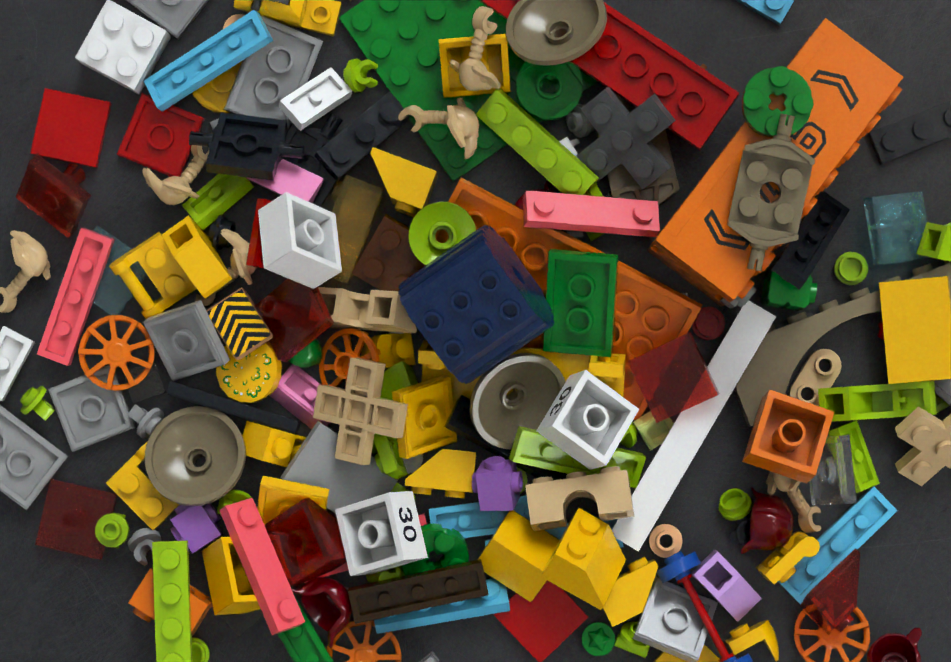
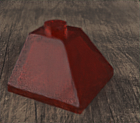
[264,498,347,588]
[800,548,860,635]

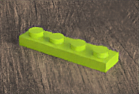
[476,89,599,195]
[509,426,646,488]
[152,540,192,662]

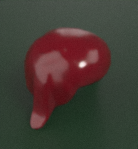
[740,487,794,554]
[292,577,352,648]
[867,628,922,662]

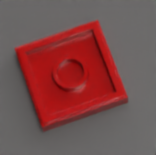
[30,88,112,168]
[117,93,205,177]
[493,580,588,662]

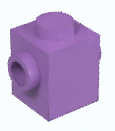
[472,456,523,511]
[170,503,224,554]

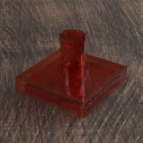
[16,154,91,238]
[254,279,334,362]
[628,332,720,423]
[35,479,118,560]

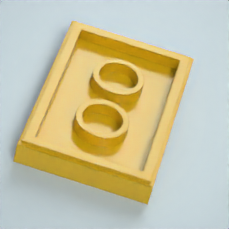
[879,276,951,384]

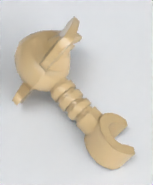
[450,6,501,91]
[398,98,479,159]
[142,145,209,206]
[195,229,257,306]
[0,230,51,313]
[766,471,821,533]

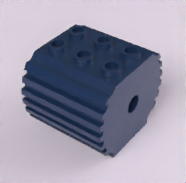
[398,225,555,384]

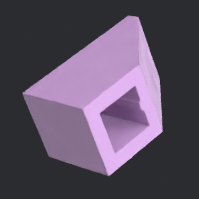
[691,550,762,622]

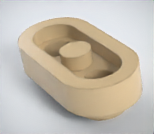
[788,349,842,406]

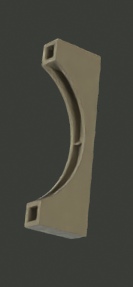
[733,261,951,427]

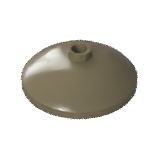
[506,0,607,65]
[470,353,565,449]
[145,406,246,506]

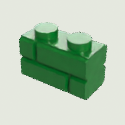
[761,271,817,311]

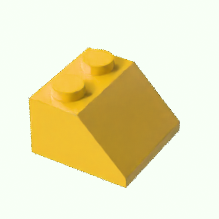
[370,147,438,218]
[541,508,626,610]
[202,535,289,615]

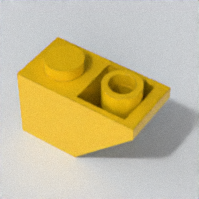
[162,215,232,299]
[242,421,306,467]
[405,449,476,499]
[603,557,658,627]

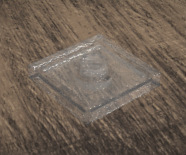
[809,435,857,505]

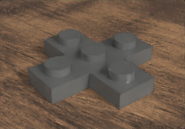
[576,87,676,190]

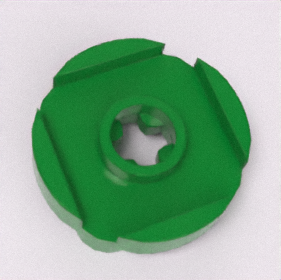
[516,61,583,121]
[742,66,814,137]
[402,523,469,575]

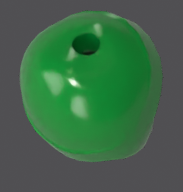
[285,333,323,368]

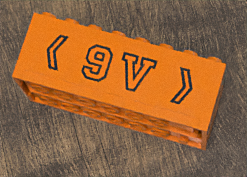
[646,18,903,309]

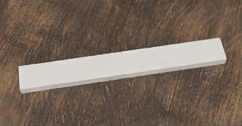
[612,301,776,552]

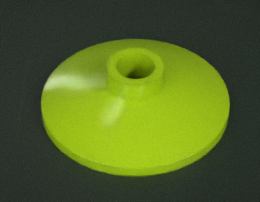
[408,202,476,266]

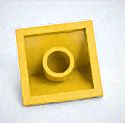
[438,34,511,98]
[477,510,559,602]

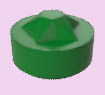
[581,622,615,656]

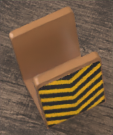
[206,287,276,360]

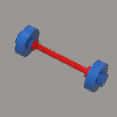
[657,551,753,662]

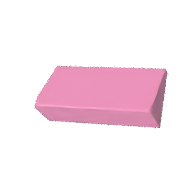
[246,159,324,203]
[269,364,331,429]

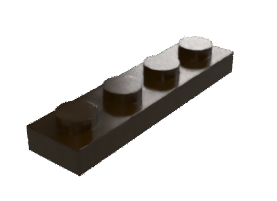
[348,559,489,624]

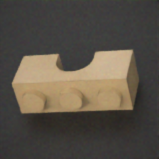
[310,287,417,333]
[525,466,635,531]

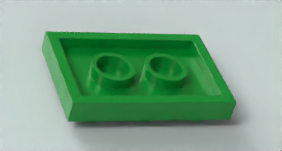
[543,249,618,357]

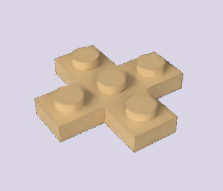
[313,357,408,465]
[895,406,951,486]

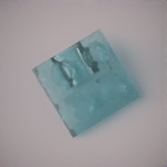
[863,191,930,265]

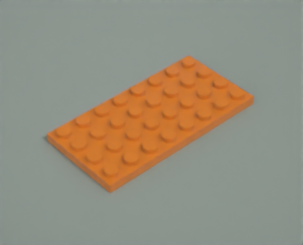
[435,177,702,420]

